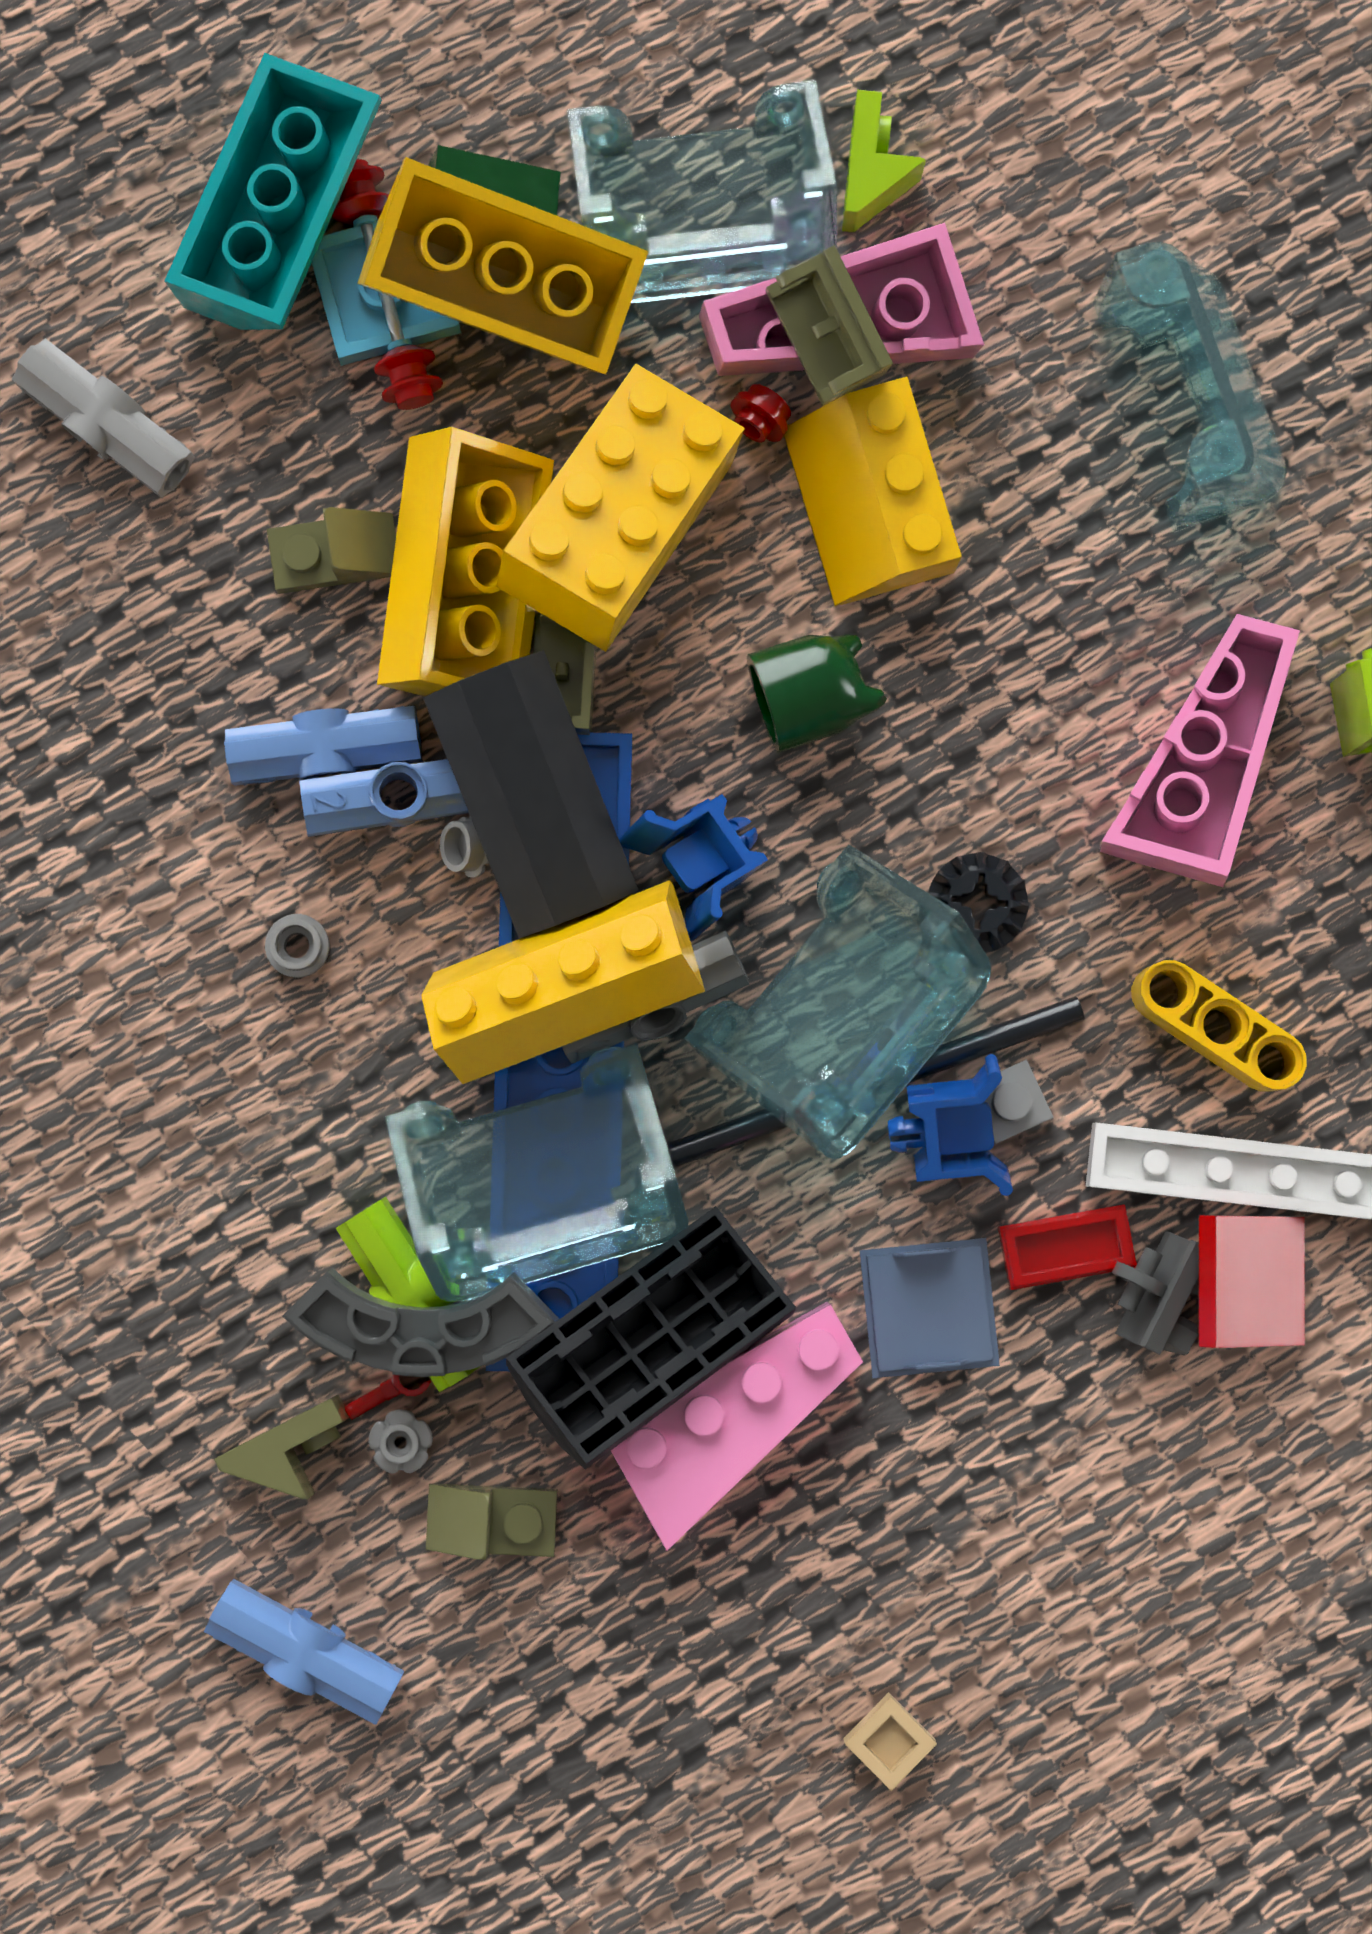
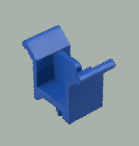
[619,794,768,942]
[888,1054,1013,1196]

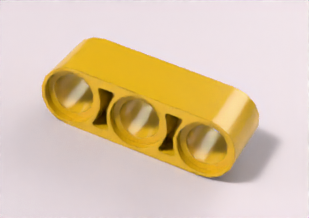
[1131,960,1307,1092]

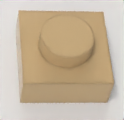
[843,1692,937,1791]

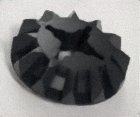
[927,852,1030,954]

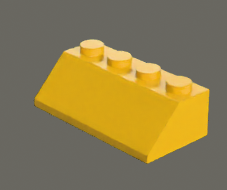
[357,157,649,374]
[377,427,554,696]
[421,880,705,1084]

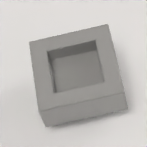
[985,1059,1054,1144]

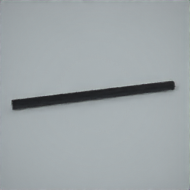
[658,996,1085,1171]

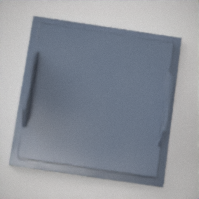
[859,1238,1000,1378]

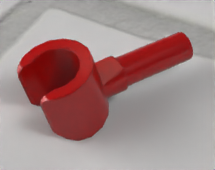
[345,1374,431,1420]

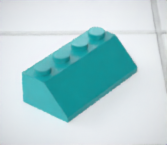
[165,53,382,330]

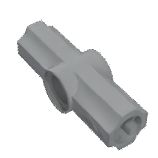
[12,338,195,498]

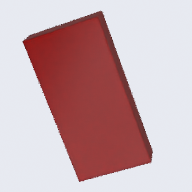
[998,1204,1137,1290]

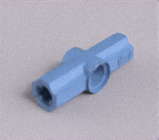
[224,706,423,786]
[299,759,469,837]
[204,1579,404,1725]

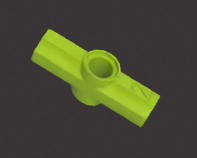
[336,1197,481,1392]

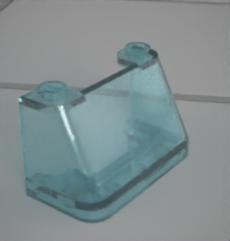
[567,80,837,304]
[1093,241,1287,533]
[684,844,991,1159]
[385,1044,689,1301]

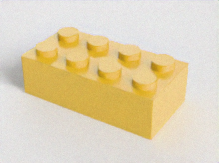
[497,364,744,652]

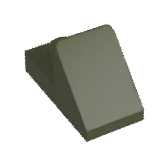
[267,507,396,594]
[214,1394,349,1500]
[426,1484,558,1560]

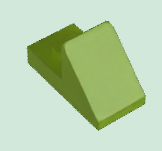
[842,90,926,232]

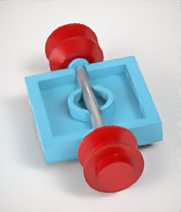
[312,159,461,410]

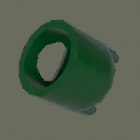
[747,634,887,753]

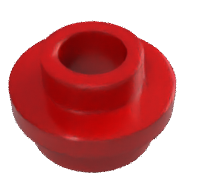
[731,384,791,443]

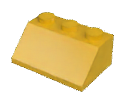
[784,376,962,607]

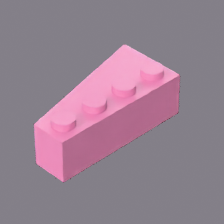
[699,223,984,376]
[1100,614,1300,887]
[611,1302,863,1551]

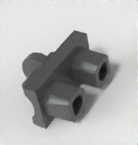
[1112,1231,1199,1356]

